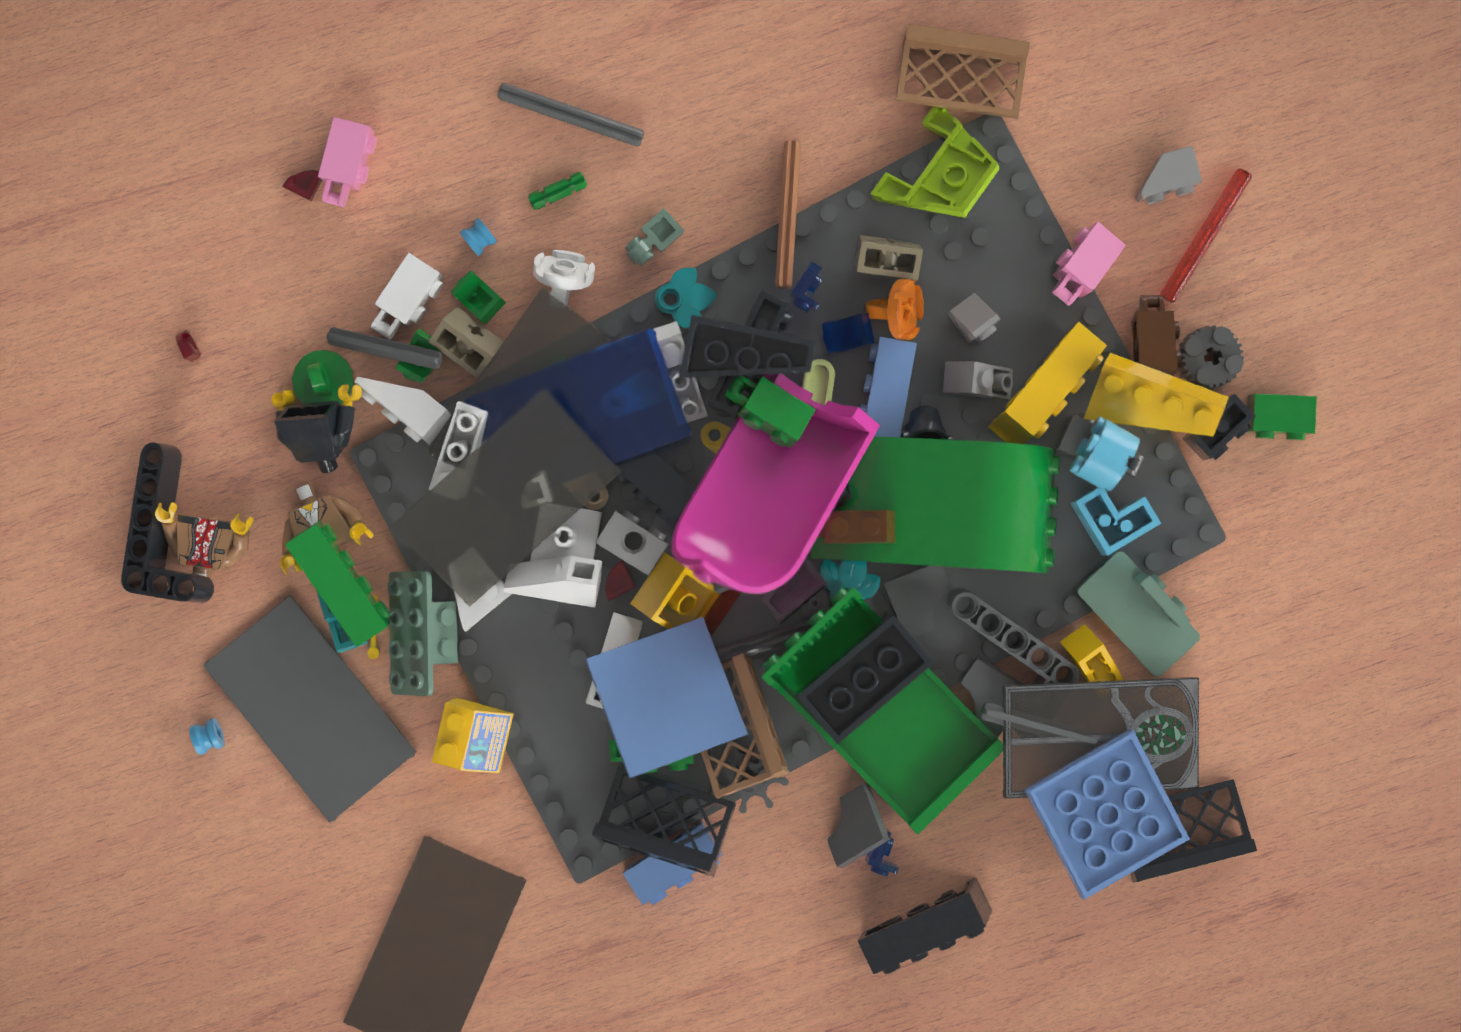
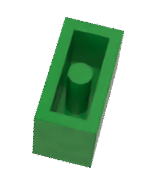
[1247,393,1317,440]

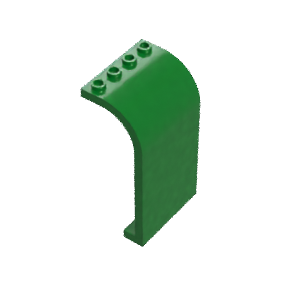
[811,436,1060,573]
[761,587,1005,835]

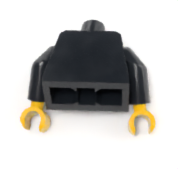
[271,385,362,473]

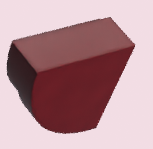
[282,170,322,202]
[176,330,201,362]
[605,560,636,601]

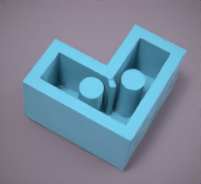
[1070,487,1161,556]

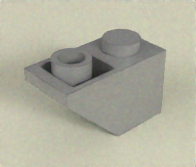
[1135,146,1202,205]
[947,293,1000,344]
[943,361,1013,400]

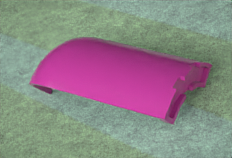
[672,373,880,593]

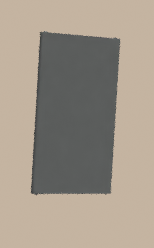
[203,595,417,823]

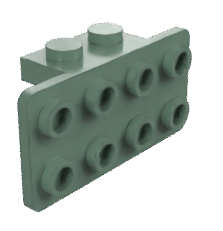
[1077,551,1200,677]
[388,571,458,696]

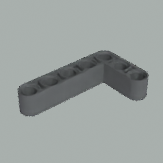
[946,588,1079,738]

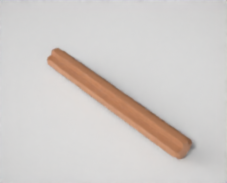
[775,140,801,290]

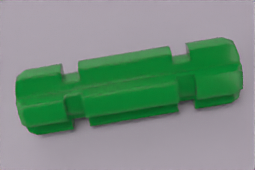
[528,172,587,210]

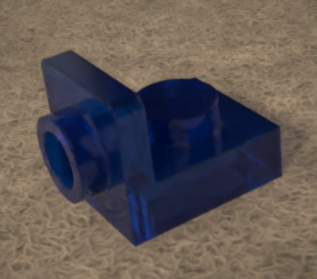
[790,262,823,313]
[822,313,875,353]
[865,828,899,876]

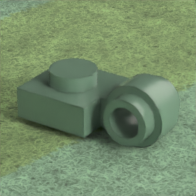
[625,208,684,266]

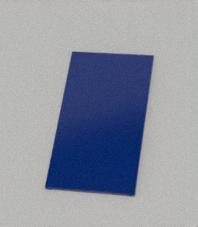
[464,328,692,505]

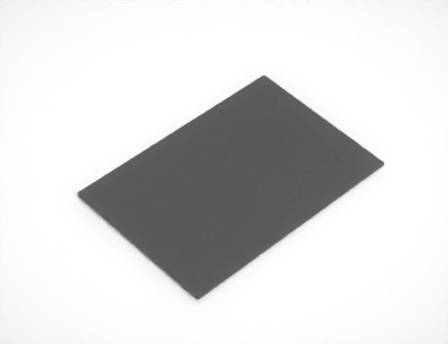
[350,114,1226,883]

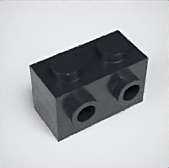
[1182,394,1256,461]

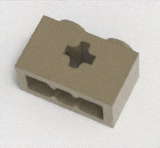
[854,235,923,280]
[428,307,506,379]

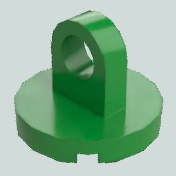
[292,350,355,405]

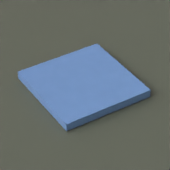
[585,617,748,779]
[1024,729,1190,900]

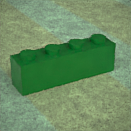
[285,520,391,648]

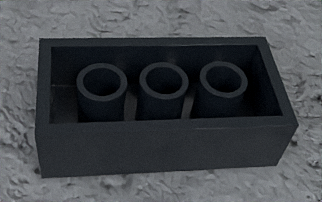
[795,613,934,744]

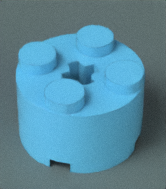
[1069,416,1140,492]

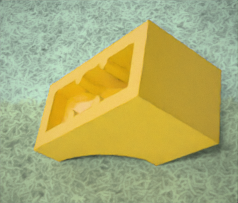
[1060,624,1125,699]

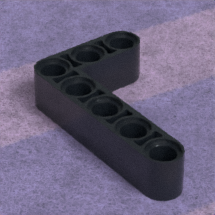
[121,442,214,603]

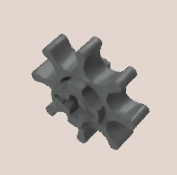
[713,737,789,813]

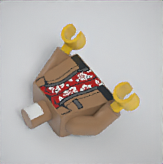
[155,502,254,578]

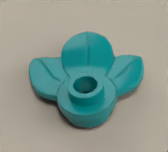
[655,268,717,329]
[820,559,880,604]

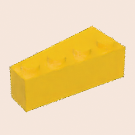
[988,321,1107,444]
[1083,353,1229,437]

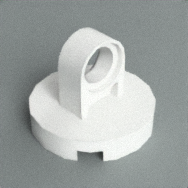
[533,250,595,309]

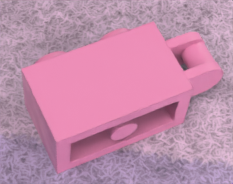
[318,117,377,207]
[1051,222,1126,306]

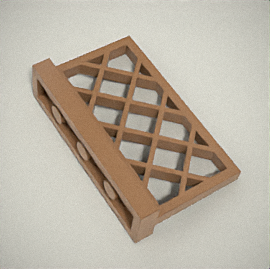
[896,24,1030,119]
[701,653,790,798]

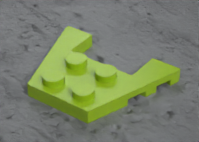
[870,106,999,218]

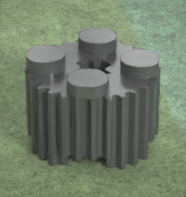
[1177,325,1244,390]

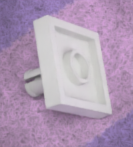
[530,502,602,561]

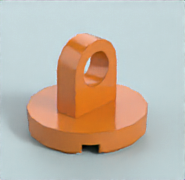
[865,278,924,341]

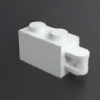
[371,252,443,340]

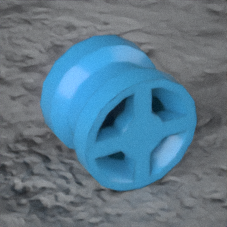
[459,218,498,257]
[189,718,225,755]

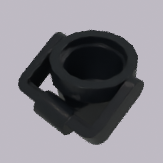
[900,405,953,440]

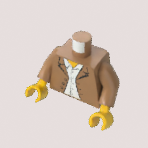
[279,483,373,575]

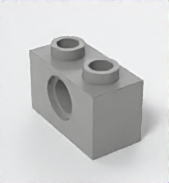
[595,509,669,576]

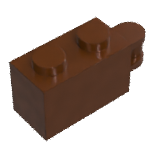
[1131,295,1182,376]
[817,510,895,544]

